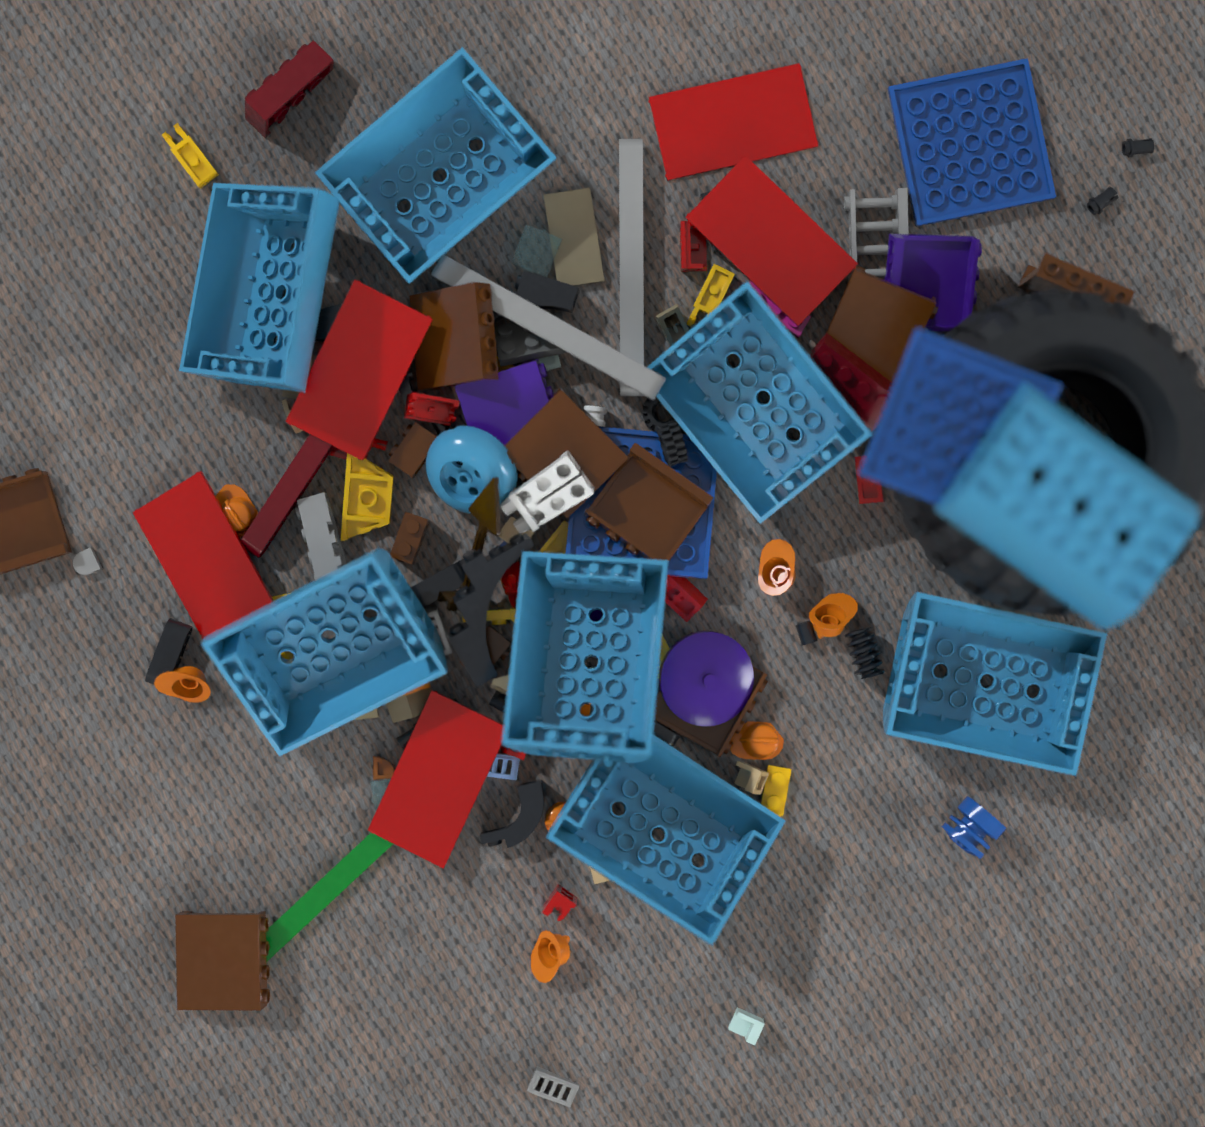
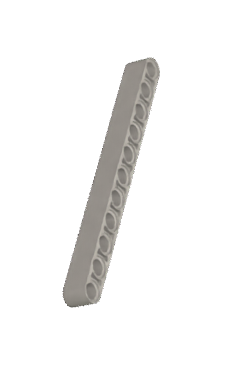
[619,139,644,396]
[431,255,666,400]

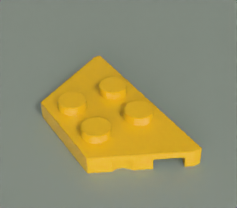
[340,453,394,541]

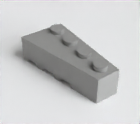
[295,492,347,580]

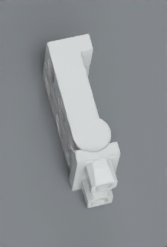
[501,450,595,534]

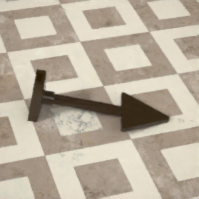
[437,477,501,611]

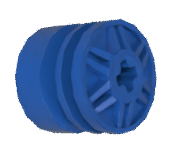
[941,796,1007,859]

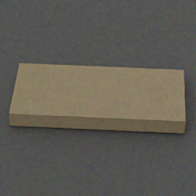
[543,187,605,286]

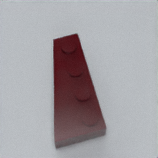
[245,40,334,139]
[810,333,893,431]

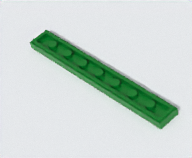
[266,833,393,961]

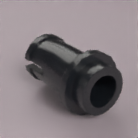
[1122,138,1154,158]
[1086,186,1119,215]

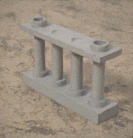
[844,188,909,282]

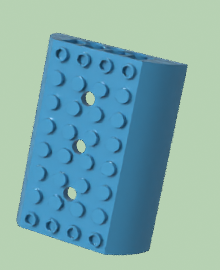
[315,47,556,284]
[179,183,340,392]
[647,281,873,524]
[934,382,1199,629]
[201,548,447,756]
[502,551,668,763]
[883,592,1107,776]
[546,735,786,945]

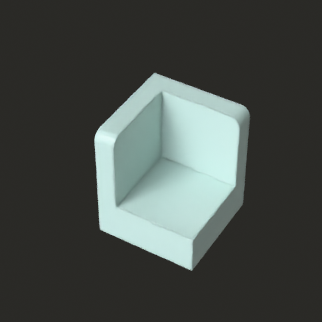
[728,1007,765,1045]

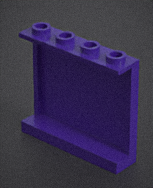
[885,234,982,332]
[454,359,554,445]

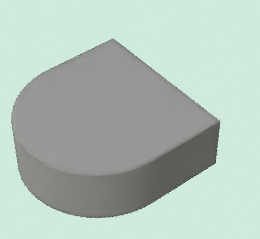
[73,547,102,575]

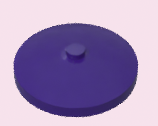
[659,631,754,726]

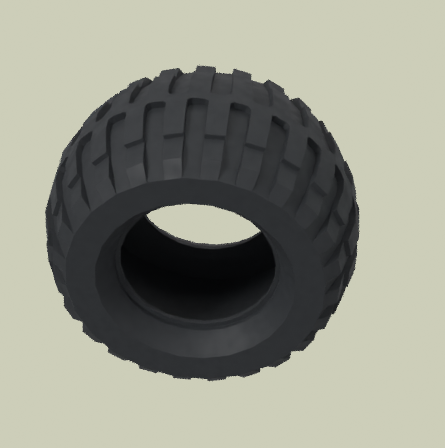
[893,289,1205,615]

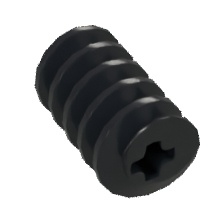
[845,627,885,679]

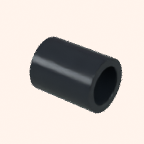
[795,621,818,646]

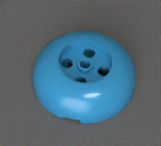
[426,426,517,514]

